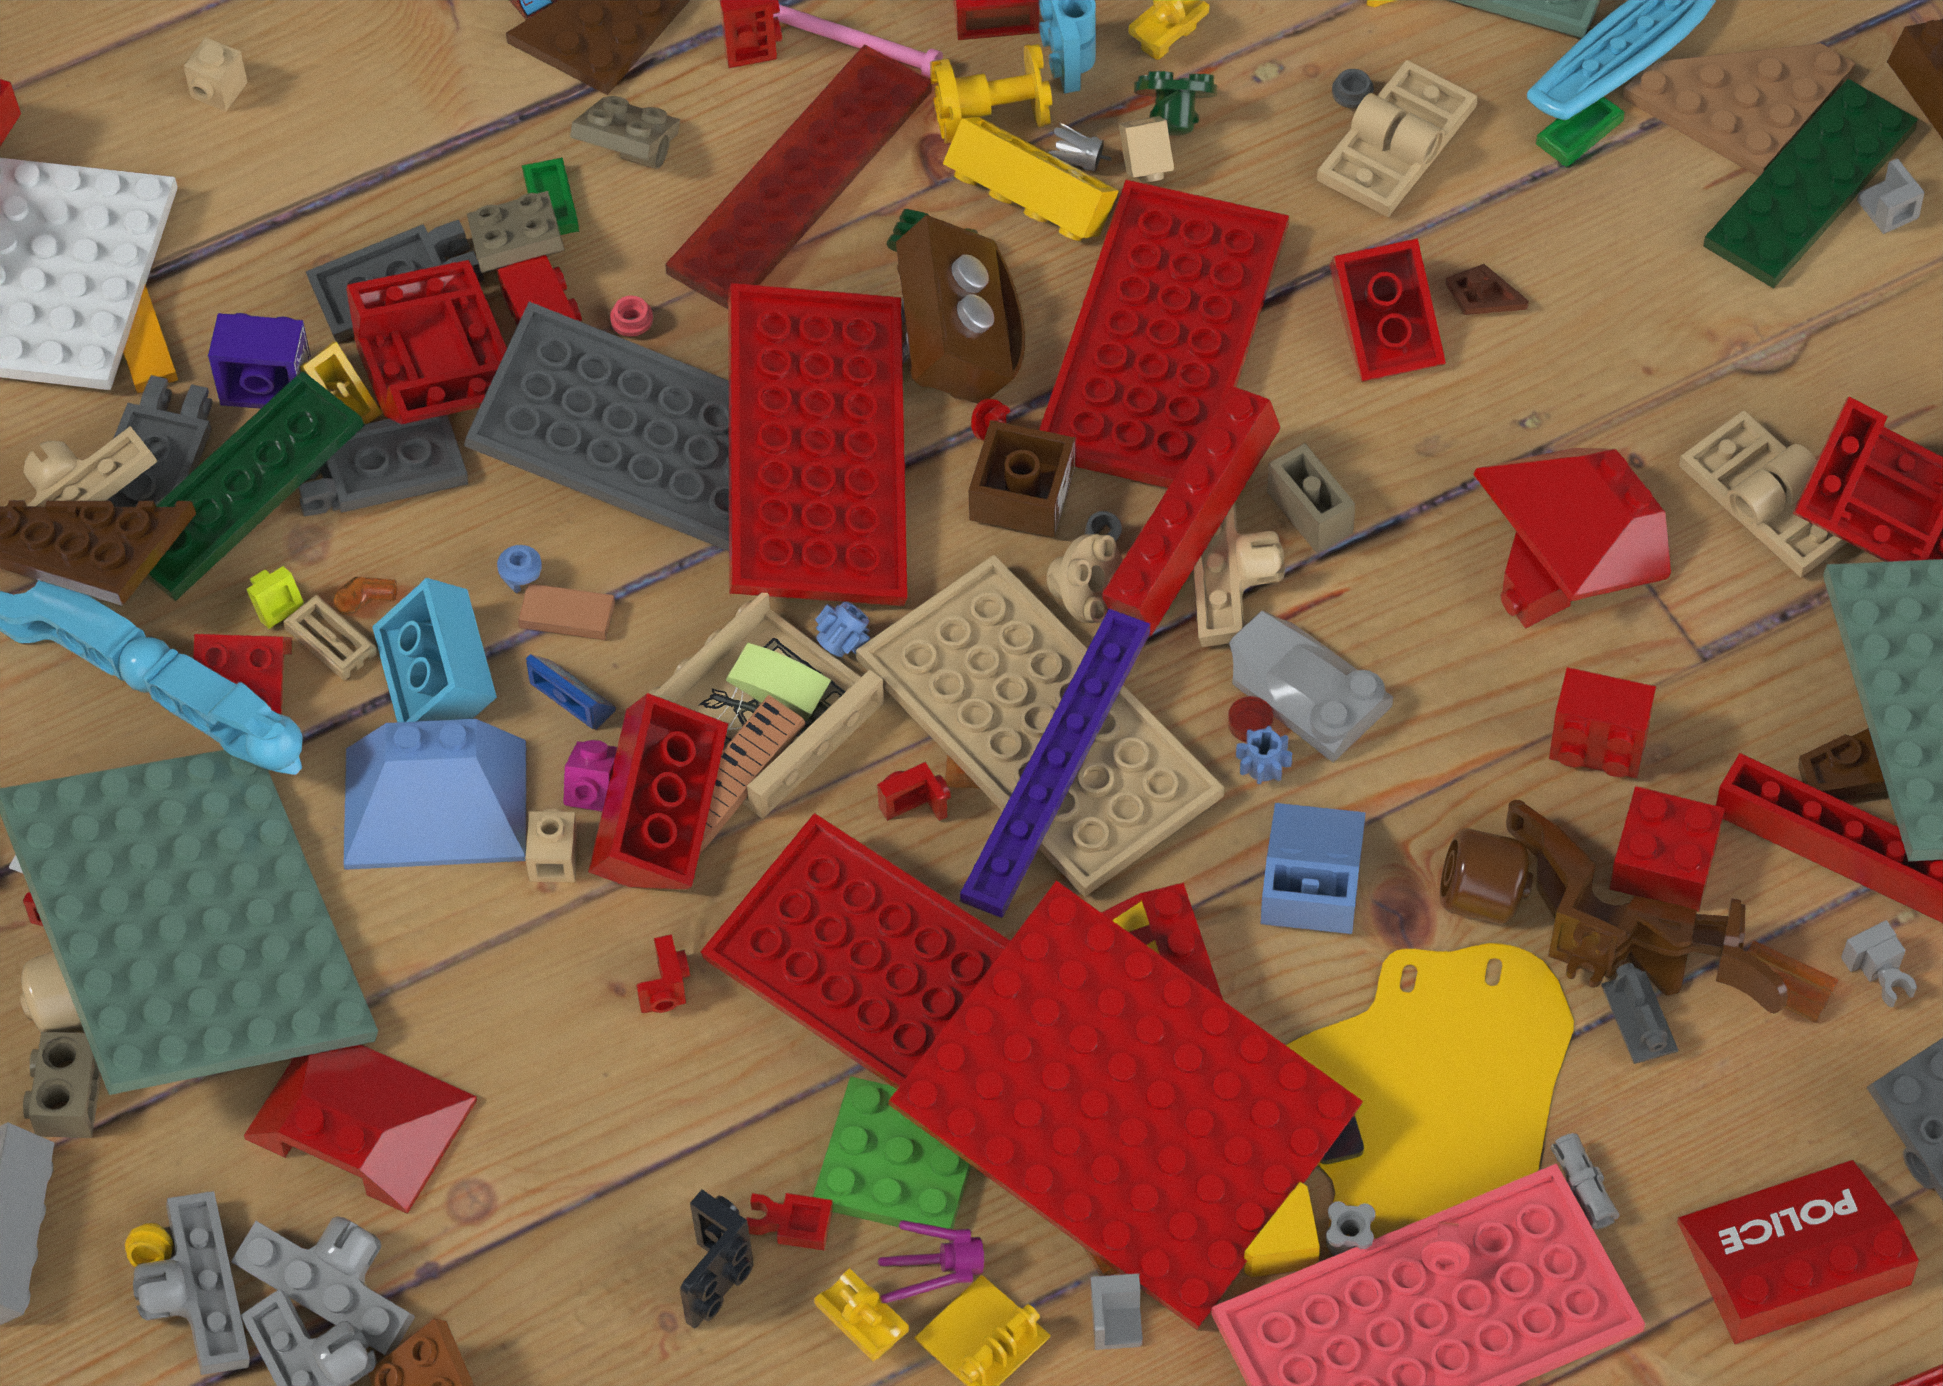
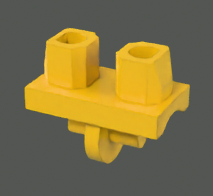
[1128,0,1209,60]
[814,1268,909,1362]

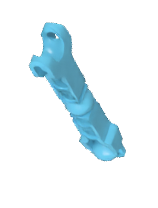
[0,580,303,775]

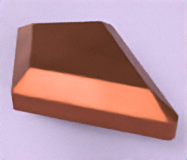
[1445,264,1529,315]

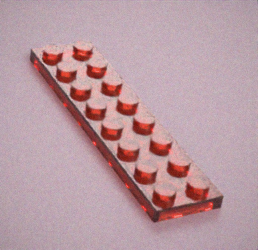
[665,44,932,309]

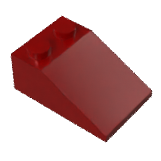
[1329,238,1446,382]

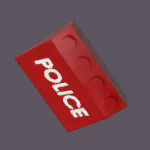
[1677,1160,1919,1344]

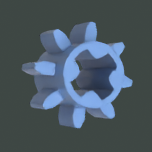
[815,602,871,657]
[1236,726,1292,785]

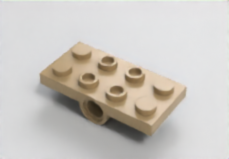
[1317,60,1478,217]
[1679,410,1848,577]

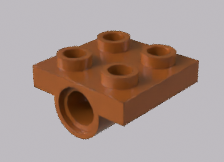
[368,1318,474,1386]

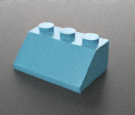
[372,578,497,722]

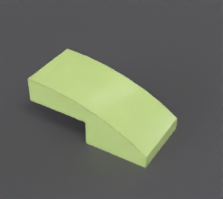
[726,643,831,721]

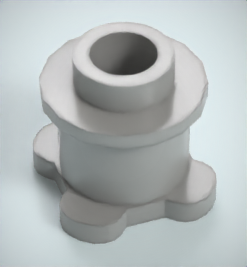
[1326,1201,1375,1256]

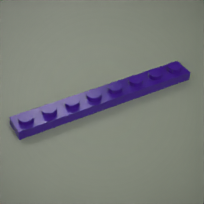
[960,609,1150,918]

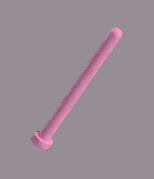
[773,4,943,79]

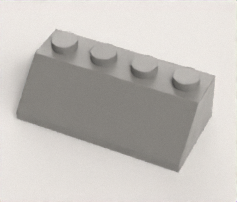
[0,1122,54,1325]

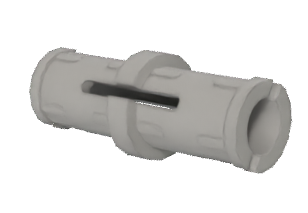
[1551,1133,1620,1230]

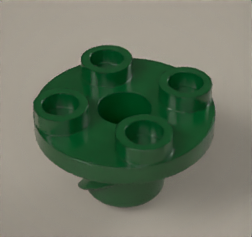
[1134,71,1218,136]

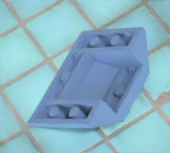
[344,719,526,870]

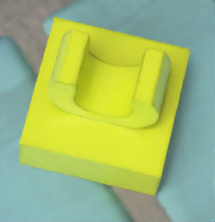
[246,566,304,629]

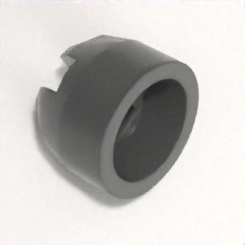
[1085,511,1122,542]

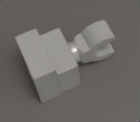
[1841,920,1917,1007]

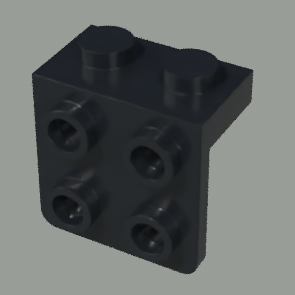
[680,1189,754,1329]

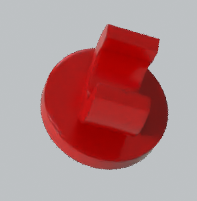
[971,398,1011,441]

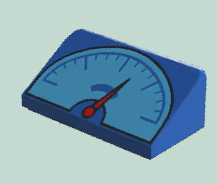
[526,654,616,730]

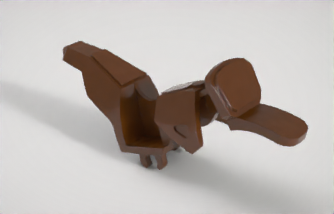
[1506,800,1788,1014]

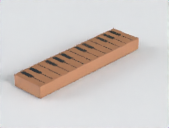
[699,695,806,856]

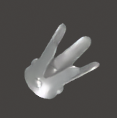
[1048,122,1112,172]

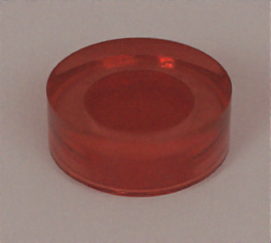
[1228,696,1273,742]

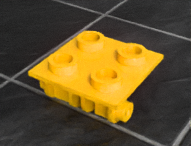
[914,1275,1051,1386]

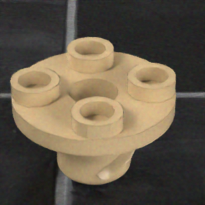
[1047,534,1123,623]

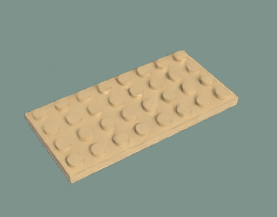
[856,555,1224,897]

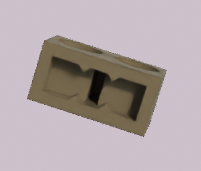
[23,1032,101,1138]

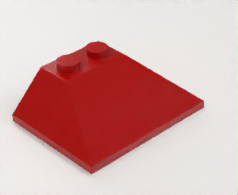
[346,260,507,424]
[1792,396,1943,562]
[1473,448,1671,602]
[244,1045,477,1214]

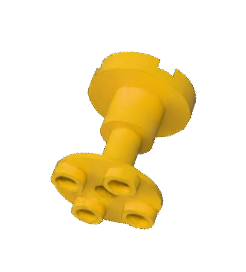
[930,44,1052,144]

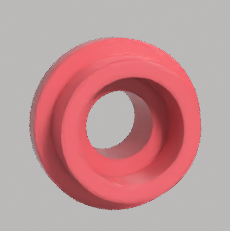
[610,295,653,337]

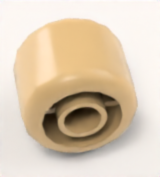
[20,951,84,1033]

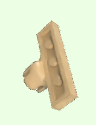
[23,426,158,507]
[1194,503,1285,647]

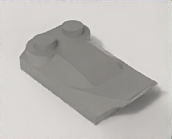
[1229,611,1393,763]

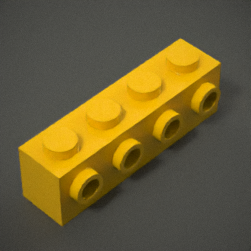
[943,117,1119,241]

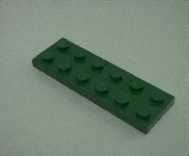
[1703,79,1918,289]
[146,371,365,601]

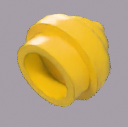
[125,1223,174,1267]

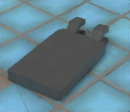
[306,220,484,344]
[106,375,213,507]
[299,415,468,516]

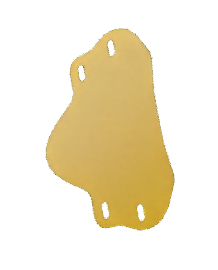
[1286,943,1574,1239]

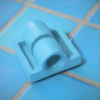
[1039,0,1096,94]

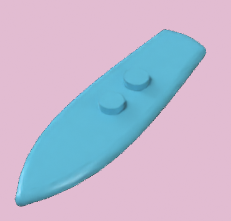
[1527,0,1716,120]

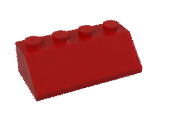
[588,693,729,889]

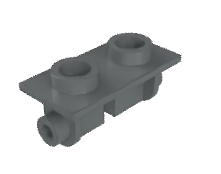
[1601,963,1678,1064]

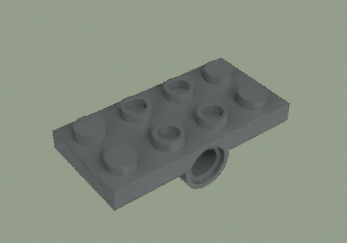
[1866,1038,1943,1201]

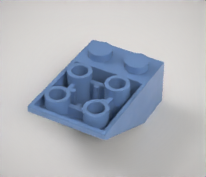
[1261,803,1366,934]

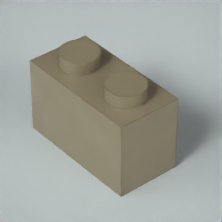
[1267,443,1355,553]

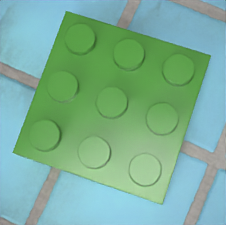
[813,1076,971,1229]

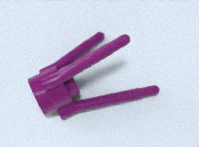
[878,1220,984,1303]

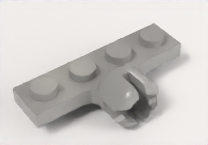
[133,1191,250,1375]
[231,1216,415,1356]
[241,1289,377,1386]

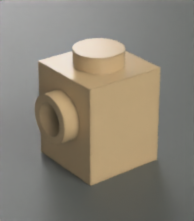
[184,37,248,112]
[1119,116,1174,183]
[525,808,579,882]

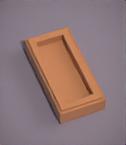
[518,583,615,640]

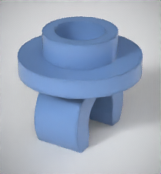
[497,545,542,593]

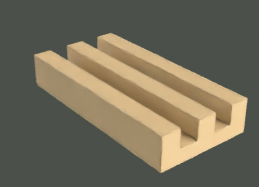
[283,595,377,681]

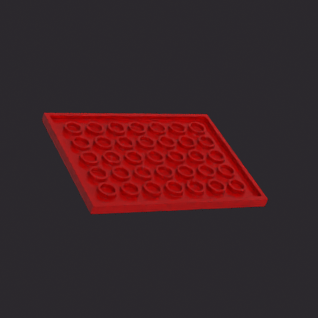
[888,880,1363,1330]

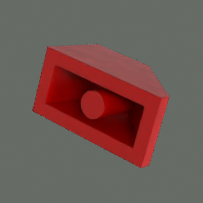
[1500,531,1571,629]

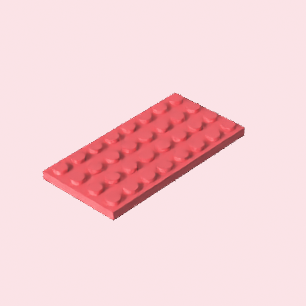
[1211,1163,1645,1386]

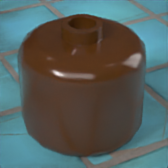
[1440,828,1533,924]

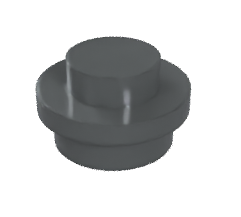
[1332,69,1374,109]

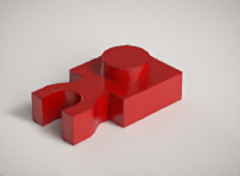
[746,1193,833,1251]

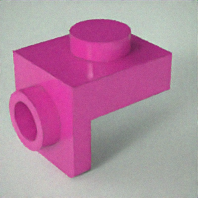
[563,740,617,811]

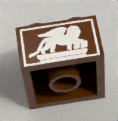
[968,420,1076,538]

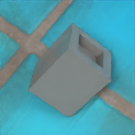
[1857,158,1925,234]
[1091,1274,1143,1350]

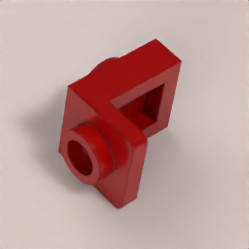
[877,762,951,821]
[636,934,690,1013]

